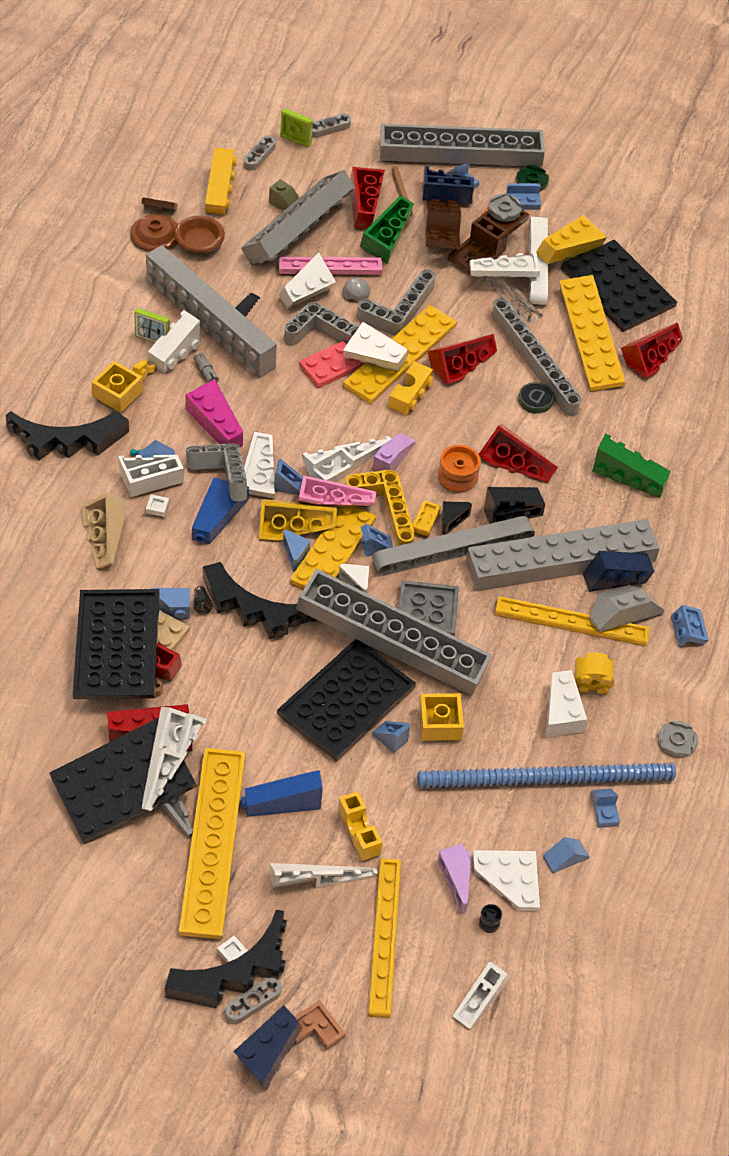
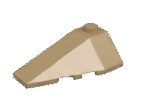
[82,493,125,569]

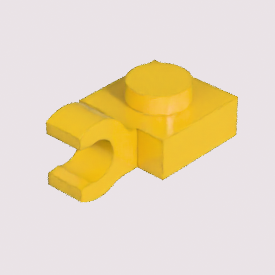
[132,360,156,380]

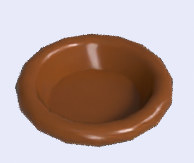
[130,214,178,252]
[174,215,225,253]

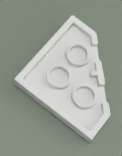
[473,850,540,911]

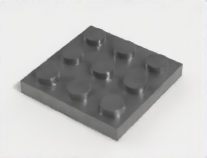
[399,580,459,636]

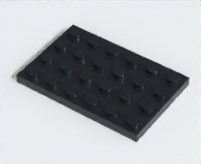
[561,239,677,332]
[73,589,160,699]
[277,639,416,761]
[49,717,197,844]

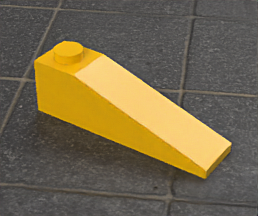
[258,499,337,541]

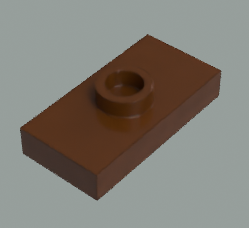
[141,197,178,211]

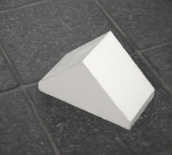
[338,564,369,593]

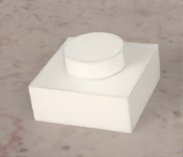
[146,494,169,517]
[217,936,248,962]

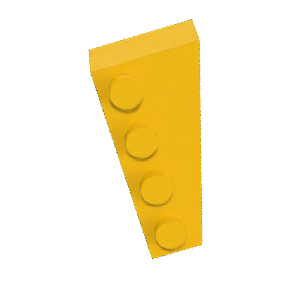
[205,147,237,215]
[536,215,607,264]

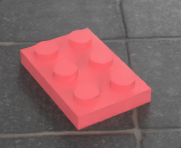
[299,341,363,388]

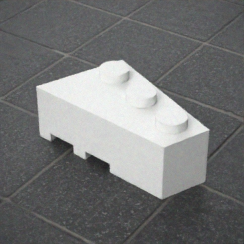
[279,253,336,309]
[148,310,200,374]
[343,322,408,371]
[118,455,184,497]

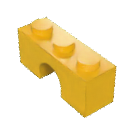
[388,361,434,415]
[338,791,383,861]

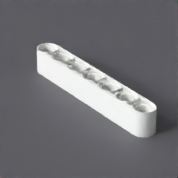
[529,216,548,305]

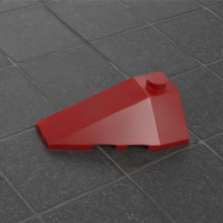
[621,323,683,378]
[427,334,497,384]
[478,424,558,482]

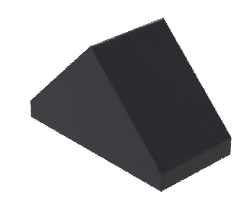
[441,501,472,535]

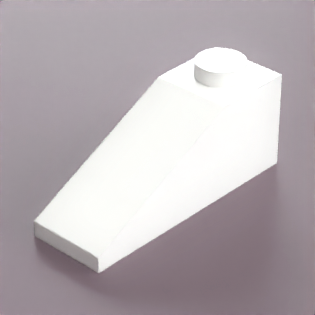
[453,962,512,1029]

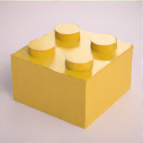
[91,361,143,413]
[419,693,464,741]

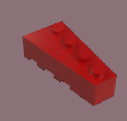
[350,167,385,229]

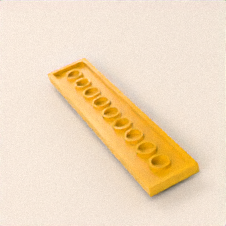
[179,748,245,939]

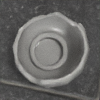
[342,277,370,303]

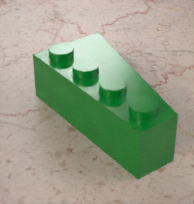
[360,195,414,264]
[592,433,671,498]

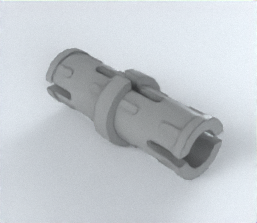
[193,352,219,382]

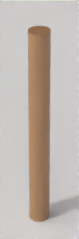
[392,166,413,216]

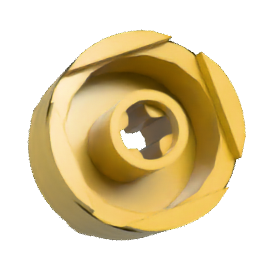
[575,652,614,694]

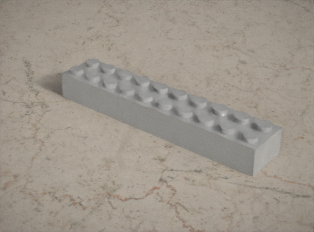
[380,124,545,167]
[146,245,277,378]
[466,519,660,591]
[296,568,492,696]

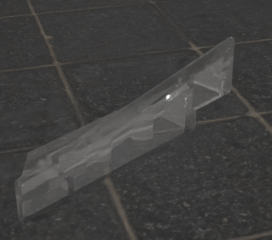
[483,276,543,323]

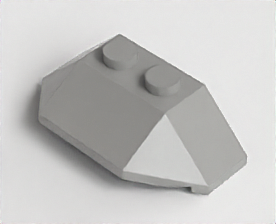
[589,585,665,632]

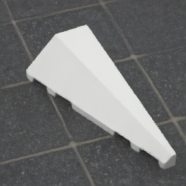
[302,436,391,483]
[141,707,207,811]
[269,863,378,888]

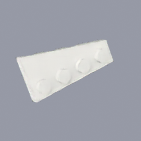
[469,251,540,278]
[244,432,275,499]

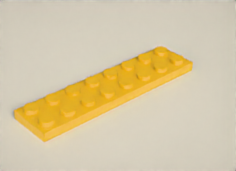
[559,275,625,392]
[343,305,457,404]

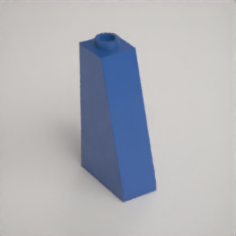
[192,478,249,544]
[241,770,323,817]

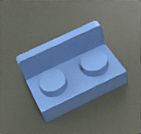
[506,183,541,210]
[671,605,709,647]

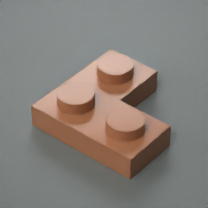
[294,1000,346,1049]

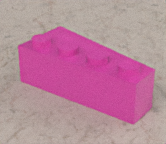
[185,379,243,448]

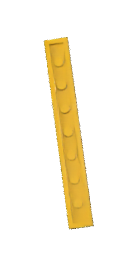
[495,596,650,646]
[368,858,401,1018]

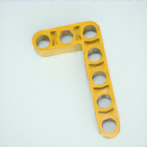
[345,470,414,546]

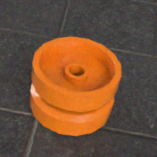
[438,445,481,492]

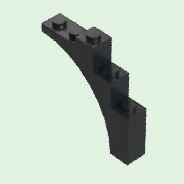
[6,410,129,461]
[203,562,317,639]
[165,909,287,1008]

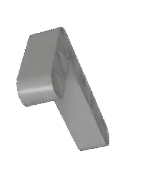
[357,269,435,336]
[284,302,359,345]
[186,443,247,501]

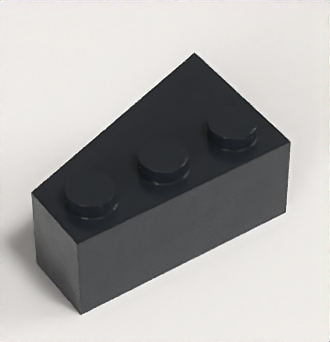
[484,487,545,524]

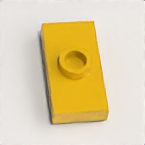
[412,500,441,537]

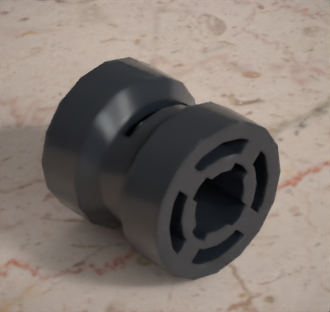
[479,904,502,933]

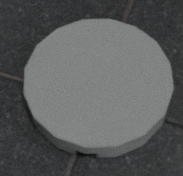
[488,194,522,221]
[658,721,698,758]

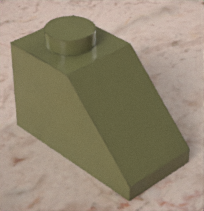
[269,179,299,211]

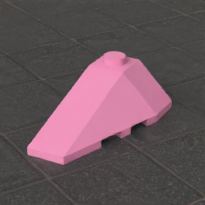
[297,475,376,507]

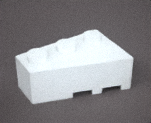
[545,670,587,738]

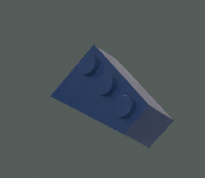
[422,165,474,204]
[583,551,655,592]
[233,1005,302,1090]

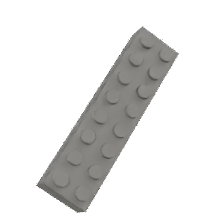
[241,170,355,265]

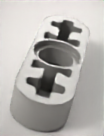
[312,113,351,138]
[244,136,276,170]
[225,978,281,1024]

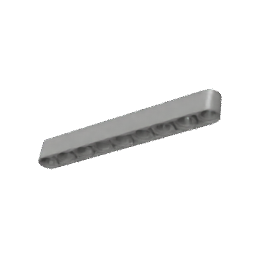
[492,298,581,416]
[372,516,535,575]

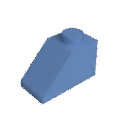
[151,588,190,619]

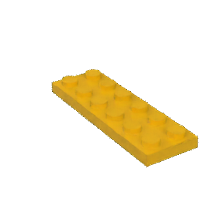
[290,506,377,589]

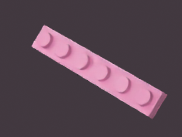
[279,257,382,275]

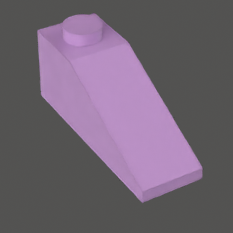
[373,433,416,471]
[437,843,472,914]

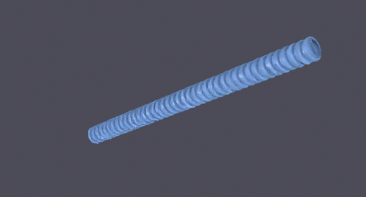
[417,762,676,789]

